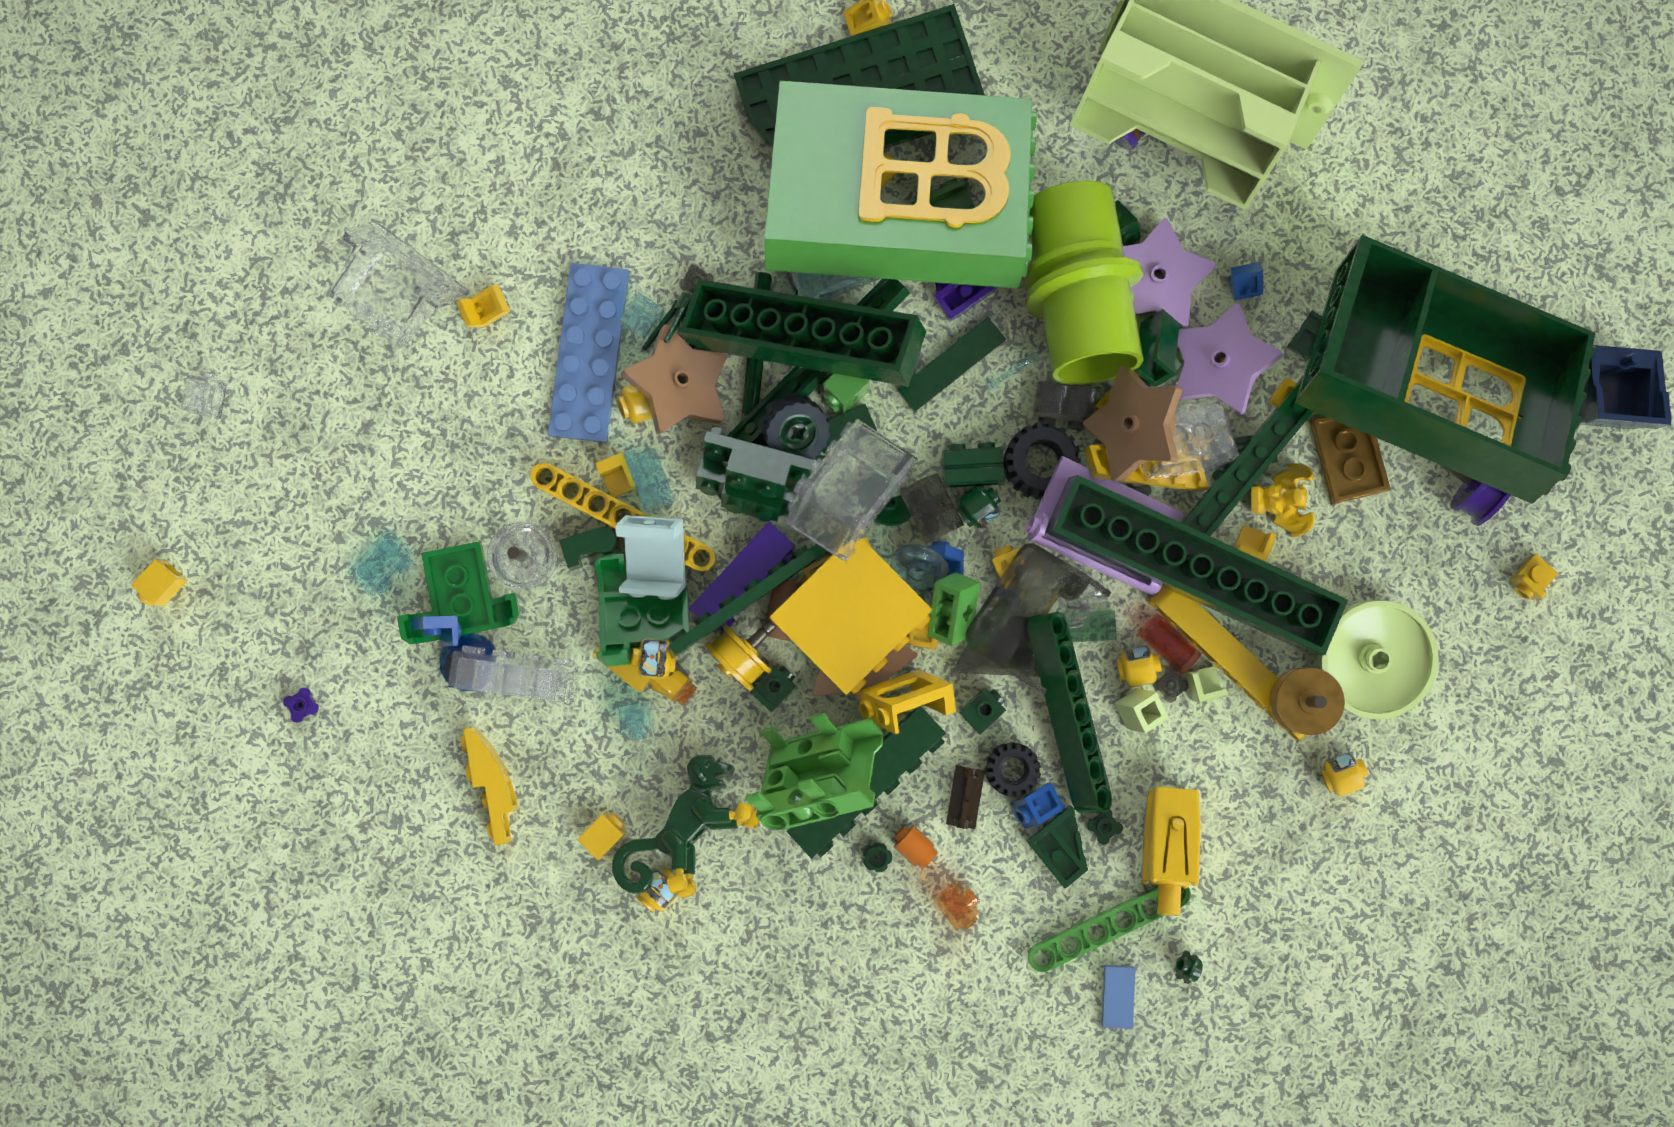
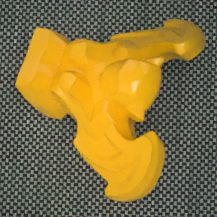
[1251,463,1316,537]

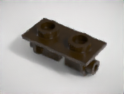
[946,765,985,829]

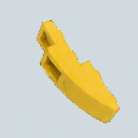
[461,727,519,846]

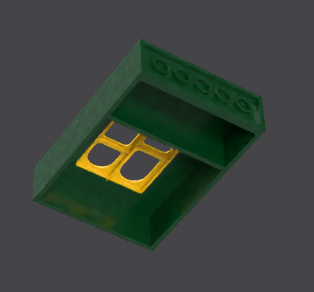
[1295,235,1596,504]

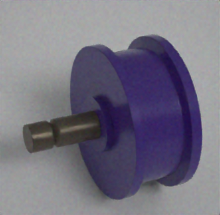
[1442,466,1511,526]

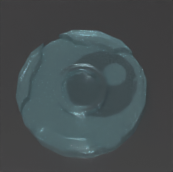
[890,544,950,593]

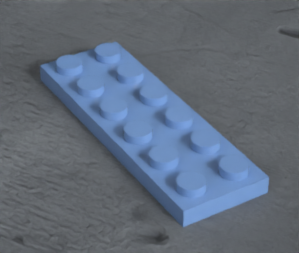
[548,263,630,443]

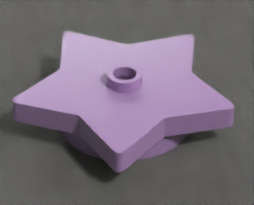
[1123,218,1216,328]
[1177,303,1283,414]

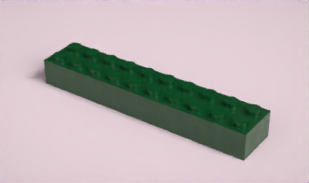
[1045,475,1348,655]

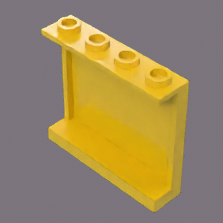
[769,532,932,695]

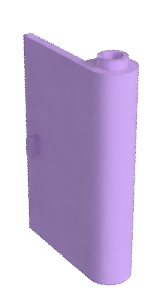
[1025,456,1184,595]

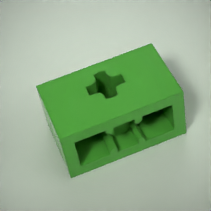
[823,373,870,414]
[928,572,980,646]

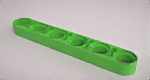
[1028,886,1191,972]

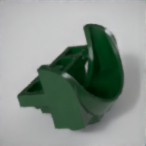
[696,425,826,522]

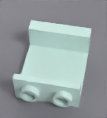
[616,515,686,600]

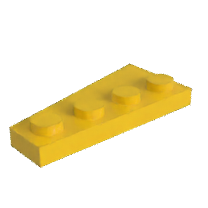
[1084,433,1209,492]

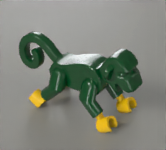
[612,754,760,899]

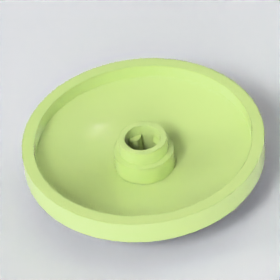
[1317,599,1439,720]

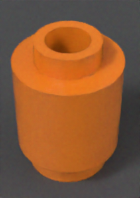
[893,825,938,869]

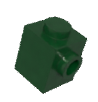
[958,688,1006,735]

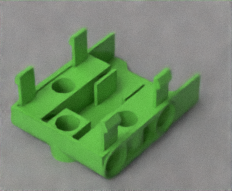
[746,713,884,830]

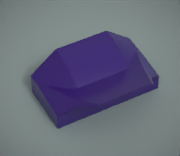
[933,282,998,321]

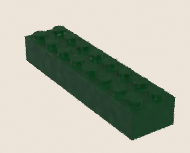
[679,279,926,387]

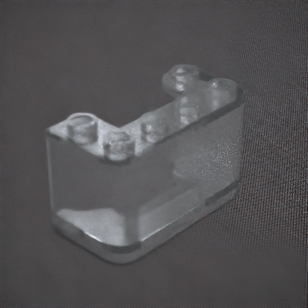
[786,419,918,563]

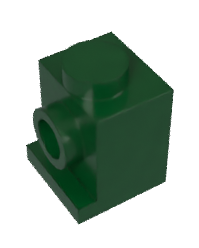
[750,666,797,712]

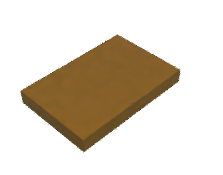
[1309,416,1391,505]

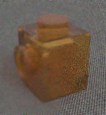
[933,880,980,931]

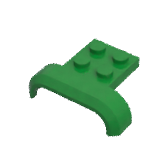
[397,541,521,644]
[595,553,690,667]

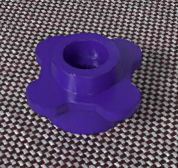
[283,688,319,723]

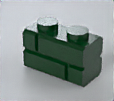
[942,442,1005,488]

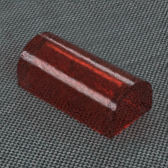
[1136,613,1202,675]

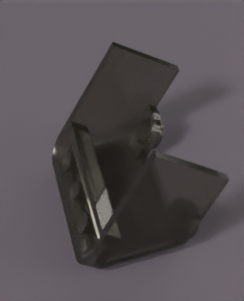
[966,543,1111,694]

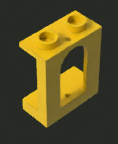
[859,669,956,734]

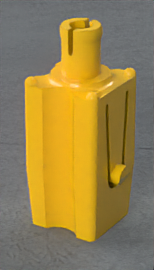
[1141,787,1201,916]

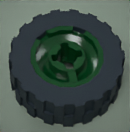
[761,394,830,459]

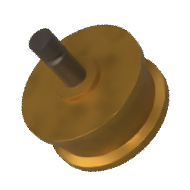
[1269,668,1345,735]

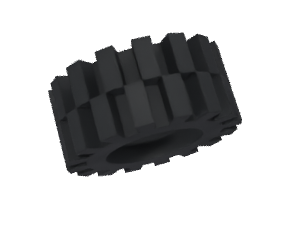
[985,742,1041,797]

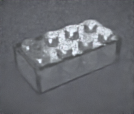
[448,646,581,703]

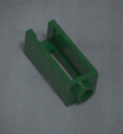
[1134,309,1183,387]

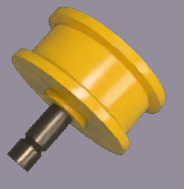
[704,620,776,692]

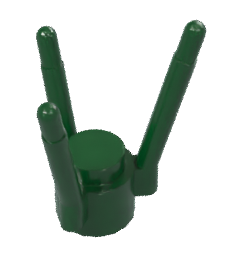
[642,292,694,350]

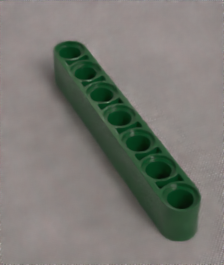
[1027,612,1112,813]

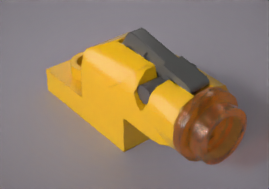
[593,647,697,706]

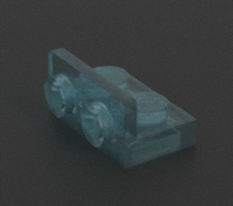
[623,448,675,513]
[347,529,415,596]

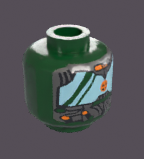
[956,485,1002,528]

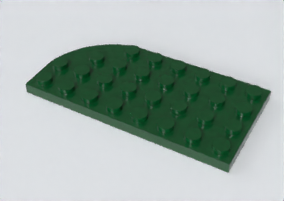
[734,4,985,149]

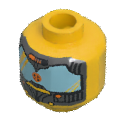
[632,639,676,679]
[1116,646,1162,687]
[1320,753,1369,796]
[635,867,678,913]

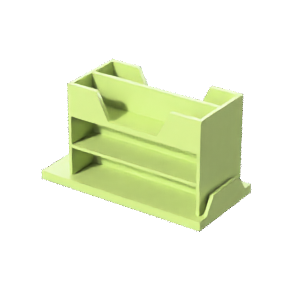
[1069,0,1364,210]

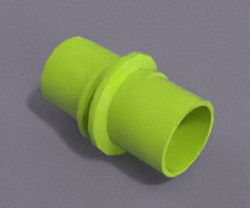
[1022,180,1144,384]

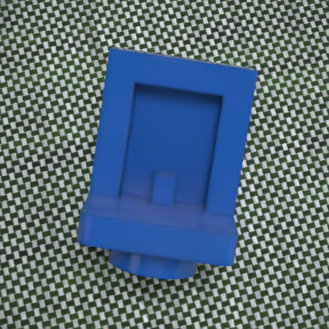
[920,541,964,581]

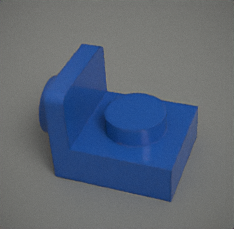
[1228,262,1263,301]
[411,616,461,647]
[1011,782,1065,829]

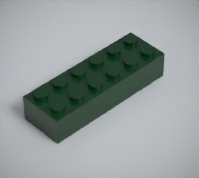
[786,706,946,859]

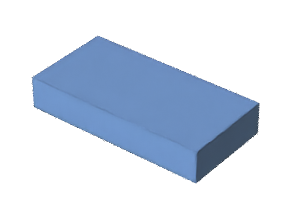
[1101,965,1136,1029]

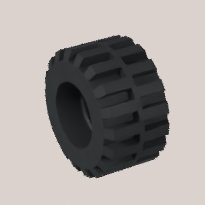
[1003,422,1081,500]

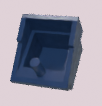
[1579,345,1671,429]

